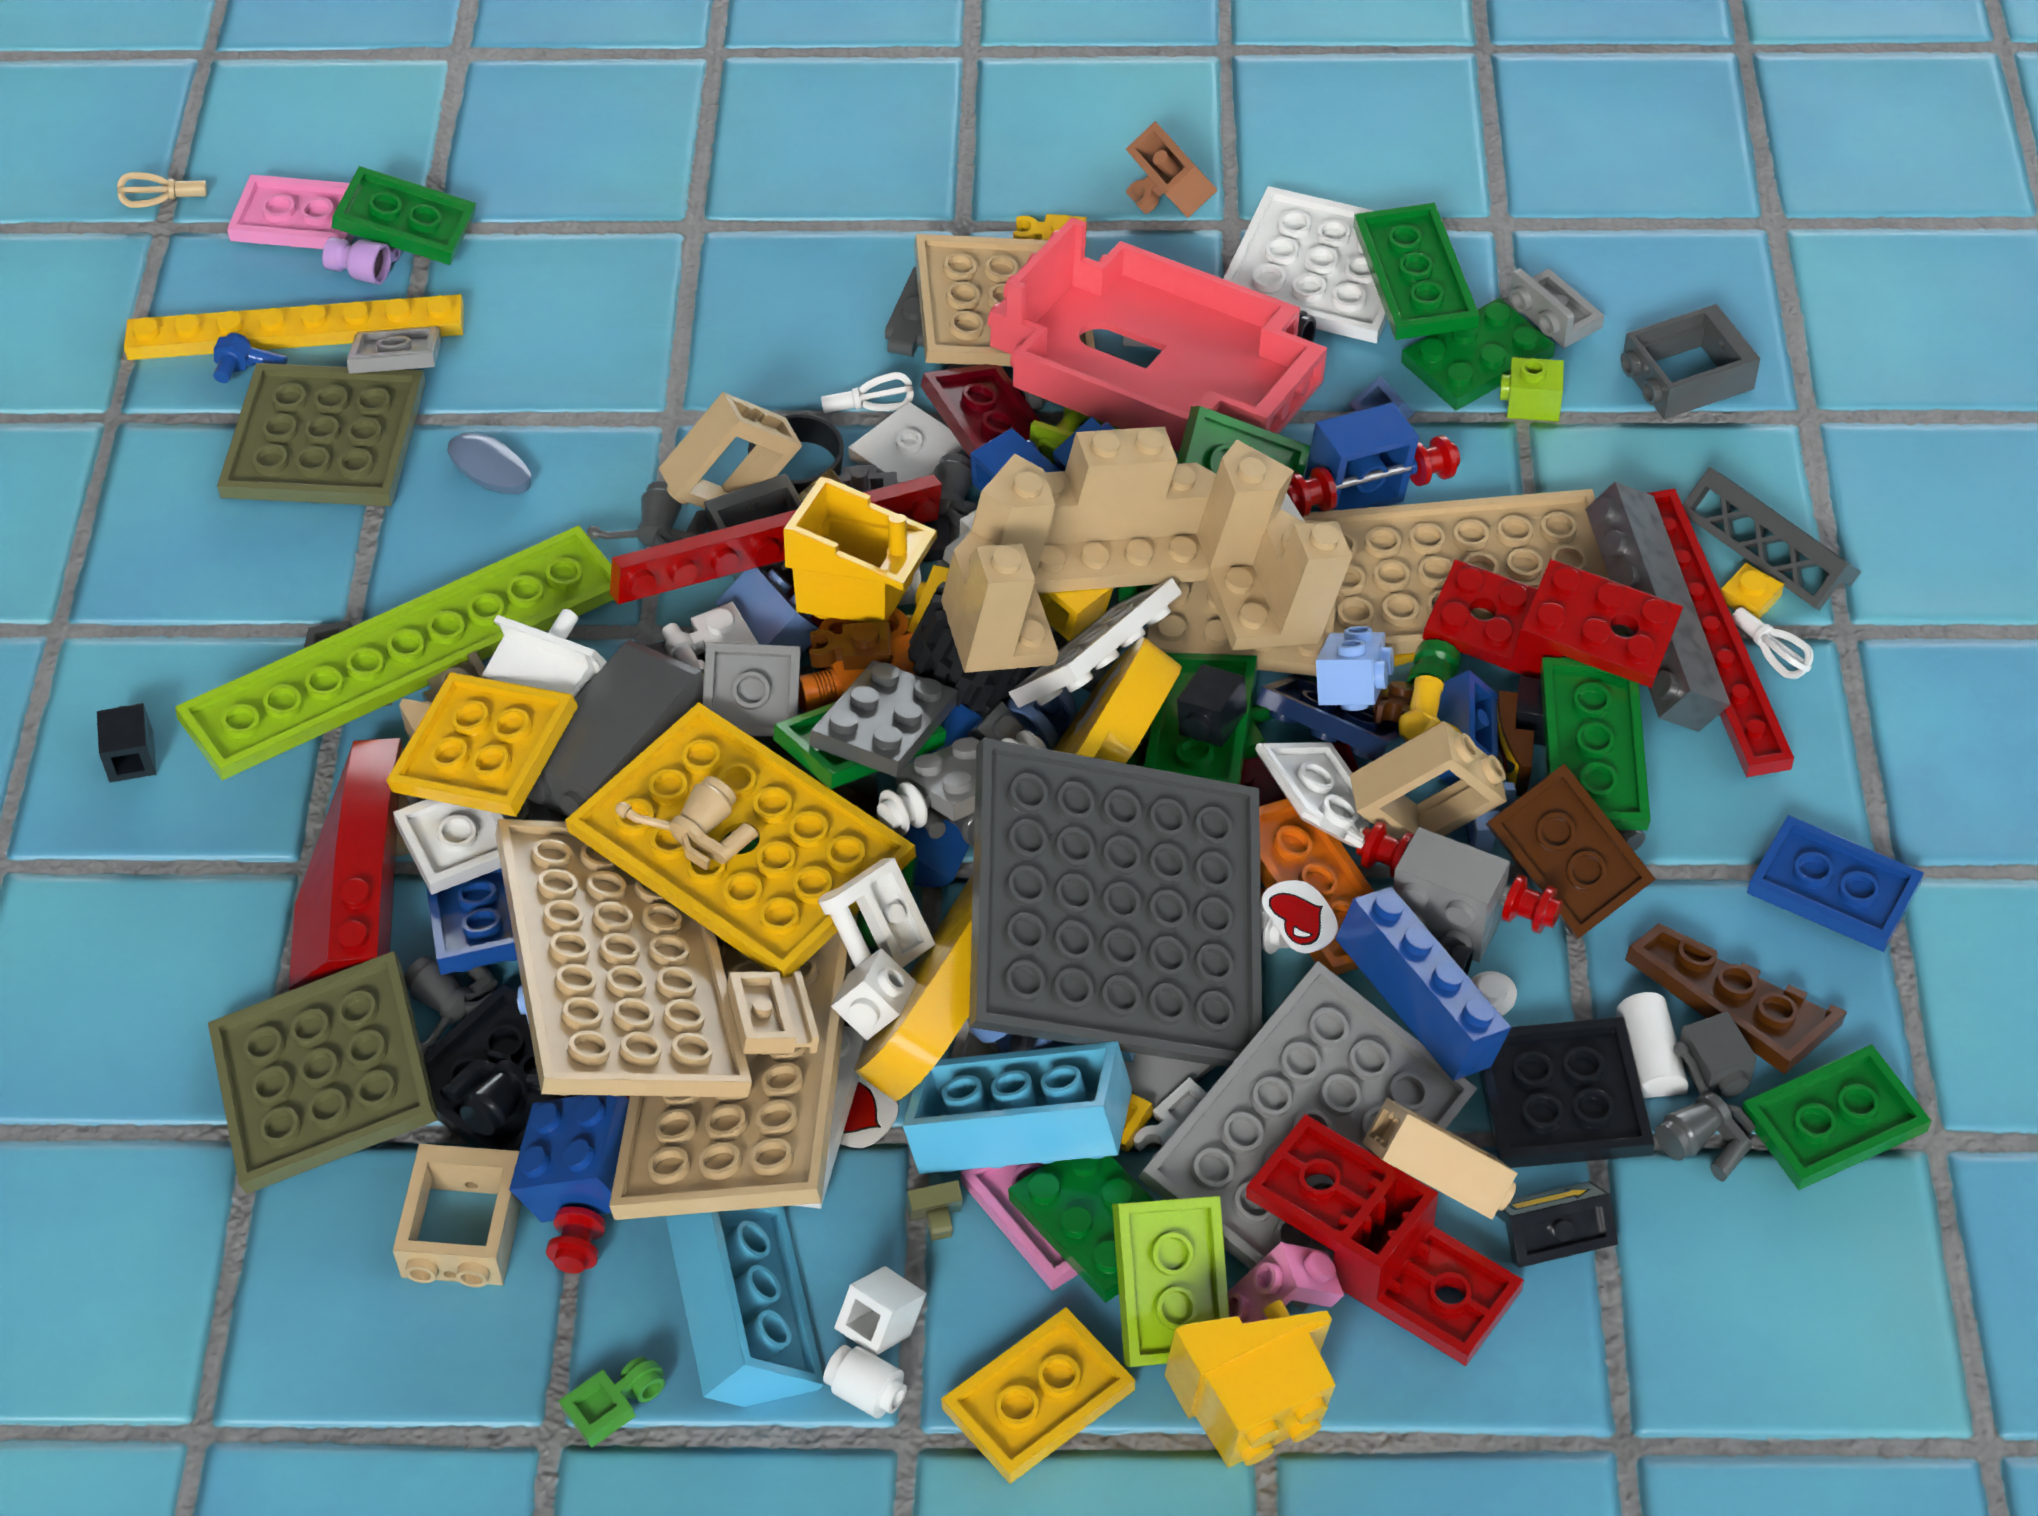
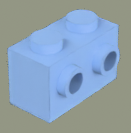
[1316,626,1394,711]

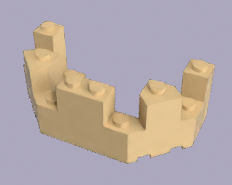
[941,427,1353,673]

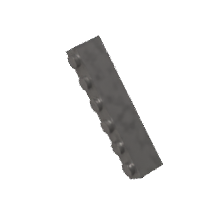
[1585,482,1731,732]

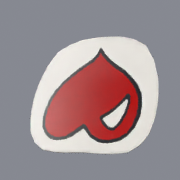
[1261,880,1338,954]
[840,1076,899,1148]

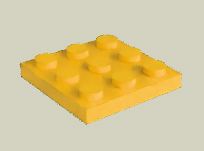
[386,672,578,817]

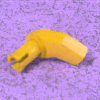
[1398,675,1462,742]

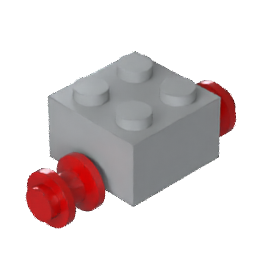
[1356,821,1563,963]

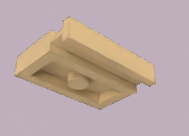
[727,971,820,1055]

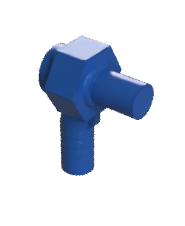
[213,333,288,383]

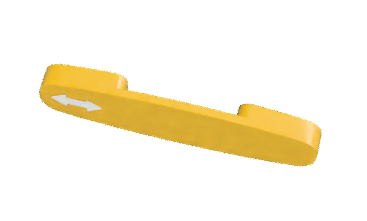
[854,637,1182,1102]

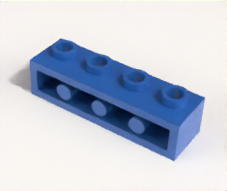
[1335,887,1512,1081]

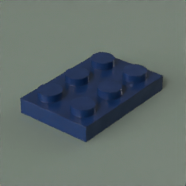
[1256,674,1406,761]

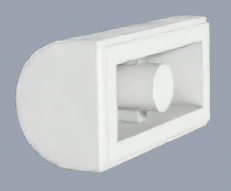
[1615,992,1689,1098]

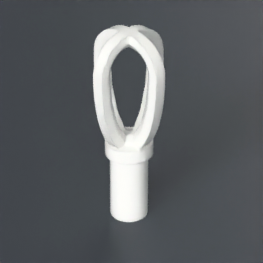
[821,372,914,413]
[1732,607,1813,679]

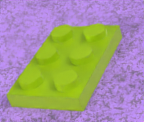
[1112,1196,1230,1367]

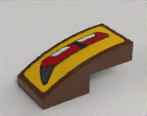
[1497,691,1534,796]

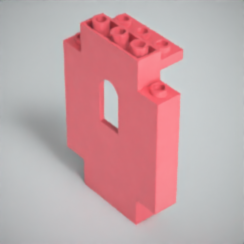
[988,217,1327,452]

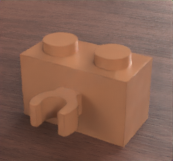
[1126,121,1218,218]

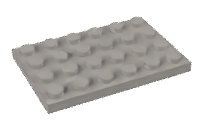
[1138,961,1477,1312]

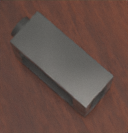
[1620,304,1760,419]
[704,474,803,587]

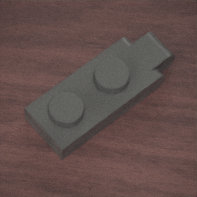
[885,267,924,357]

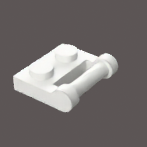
[818,858,935,968]

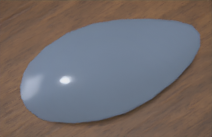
[447,433,531,494]

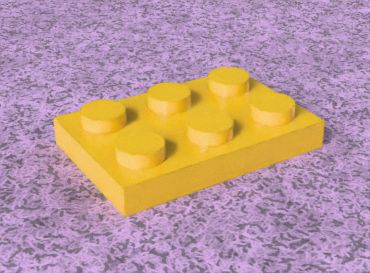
[941,1307,1135,1484]

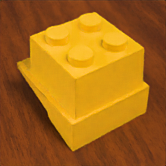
[784,477,937,623]
[1164,1300,1336,1468]

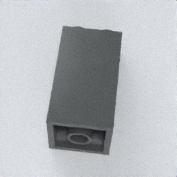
[527,639,703,817]

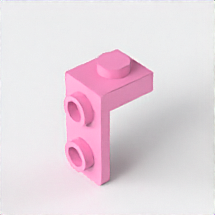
[1228,1242,1344,1323]

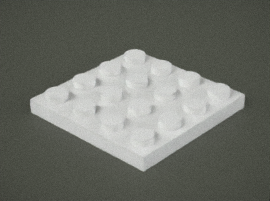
[1223,186,1387,344]

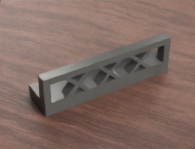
[1683,467,1861,611]

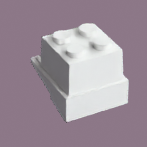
[481,609,607,699]

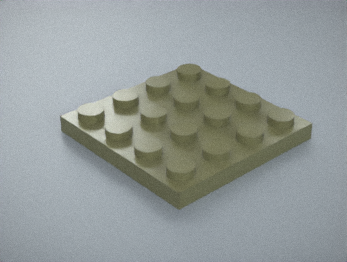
[217,363,426,506]
[208,951,438,1194]

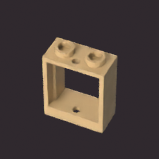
[659,392,802,510]
[1350,721,1507,839]
[1362,1098,1518,1220]
[392,1144,522,1287]

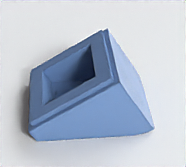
[1348,375,1414,419]

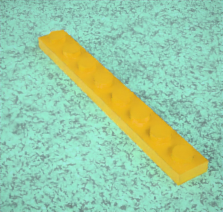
[124,294,464,360]

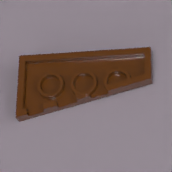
[1625,923,1847,1075]

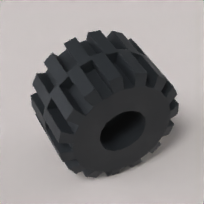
[908,581,1033,711]

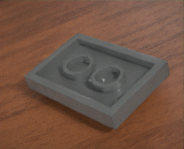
[809,660,959,777]

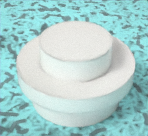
[1471,971,1517,1016]

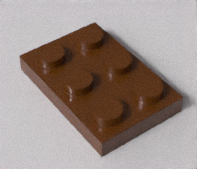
[1486,763,1656,940]

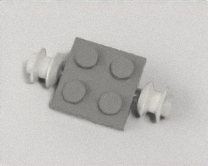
[877,730,1047,836]

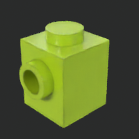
[1499,357,1564,422]

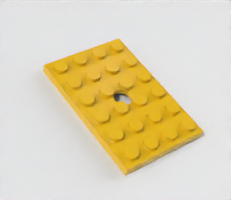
[565,702,916,977]

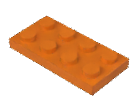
[1259,799,1374,975]

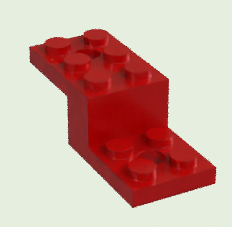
[1422,558,1684,688]
[1246,1114,1524,1366]

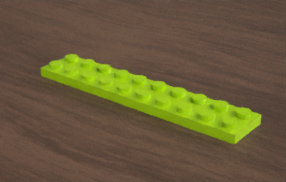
[175,525,614,781]

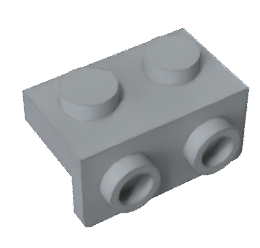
[1509,268,1604,348]

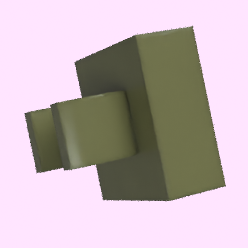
[906,1180,963,1241]

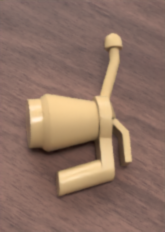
[615,776,758,870]

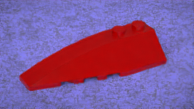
[289,738,402,991]

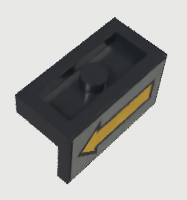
[1495,1181,1619,1268]

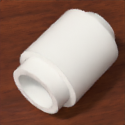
[823,1345,907,1419]

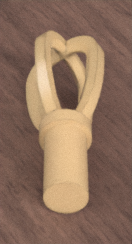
[117,172,207,208]

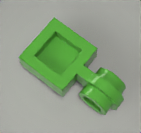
[558,1356,665,1448]

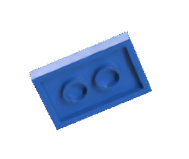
[1747,815,1924,952]
[426,868,517,975]

